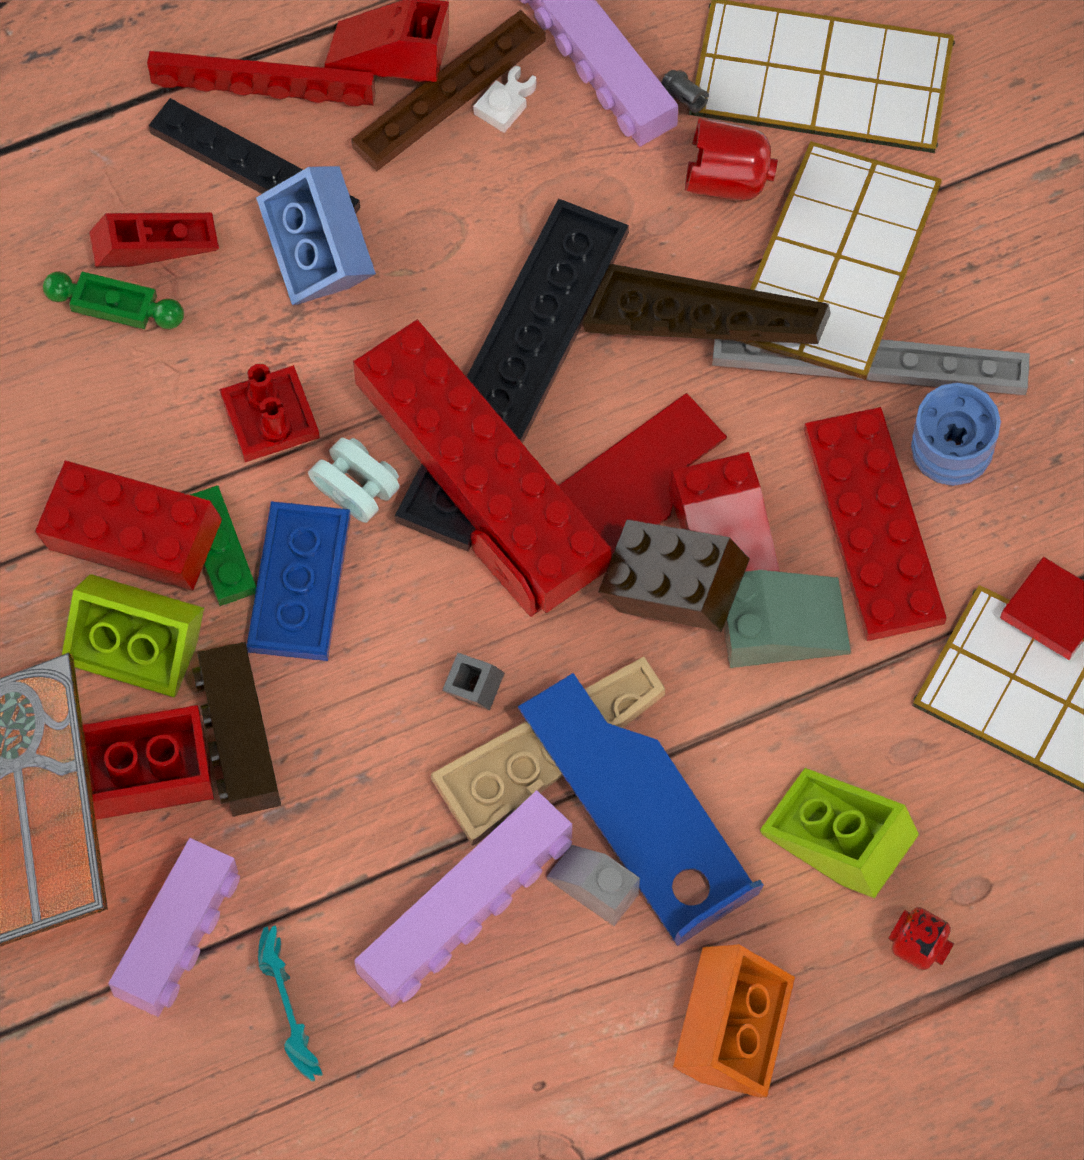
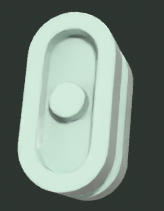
[308,438,400,523]

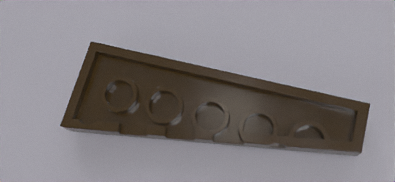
[583,264,831,344]

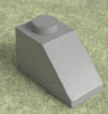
[547,845,640,926]

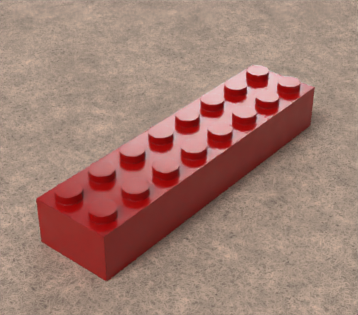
[353,319,611,613]

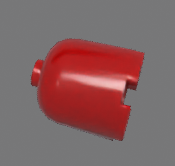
[685,118,778,201]

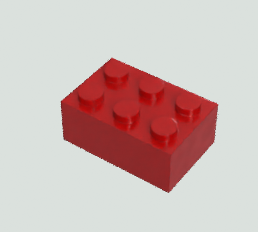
[79,705,214,820]

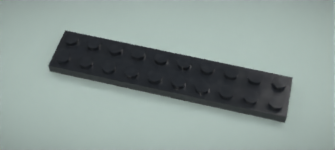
[395,198,629,551]

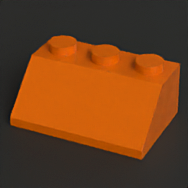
[673,944,795,1098]

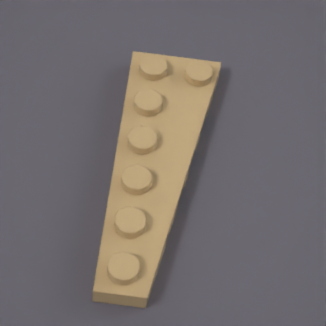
[431,657,665,846]

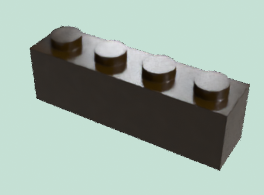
[192,642,281,817]

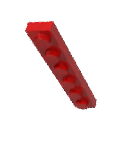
[147,51,376,106]

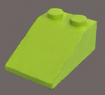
[760,768,919,898]

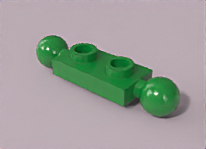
[43,271,184,329]

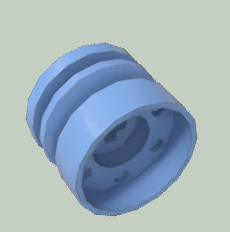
[911,383,1001,486]

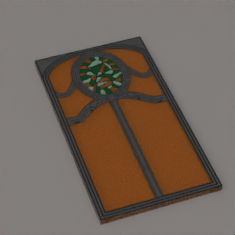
[0,653,108,947]

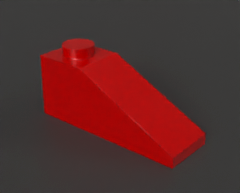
[89,212,219,267]

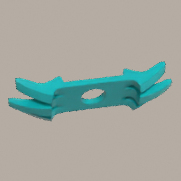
[258,925,323,1081]

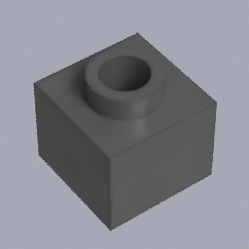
[442,653,505,711]

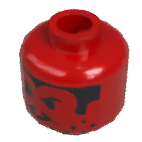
[888,907,954,971]

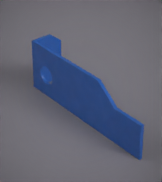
[518,673,764,946]

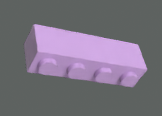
[108,838,240,1017]

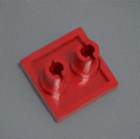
[219,364,320,462]

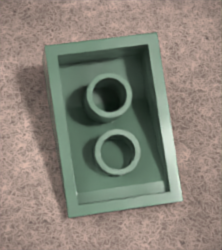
[724,570,851,668]

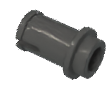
[661,70,709,113]

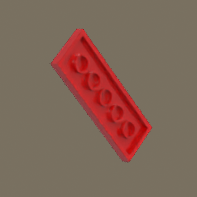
[804,407,947,641]

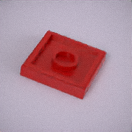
[1000,556,1084,660]

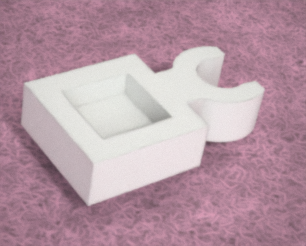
[474,66,536,133]

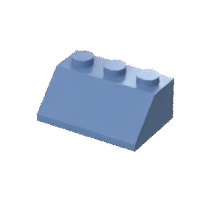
[256,166,376,305]

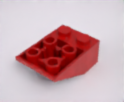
[324,0,449,82]

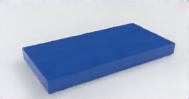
[247,501,351,661]

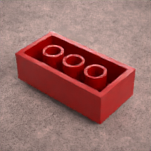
[35,460,222,591]

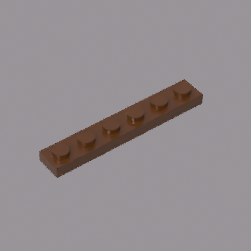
[351,10,546,171]

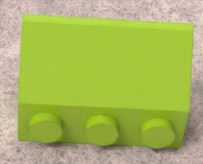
[62,574,204,697]

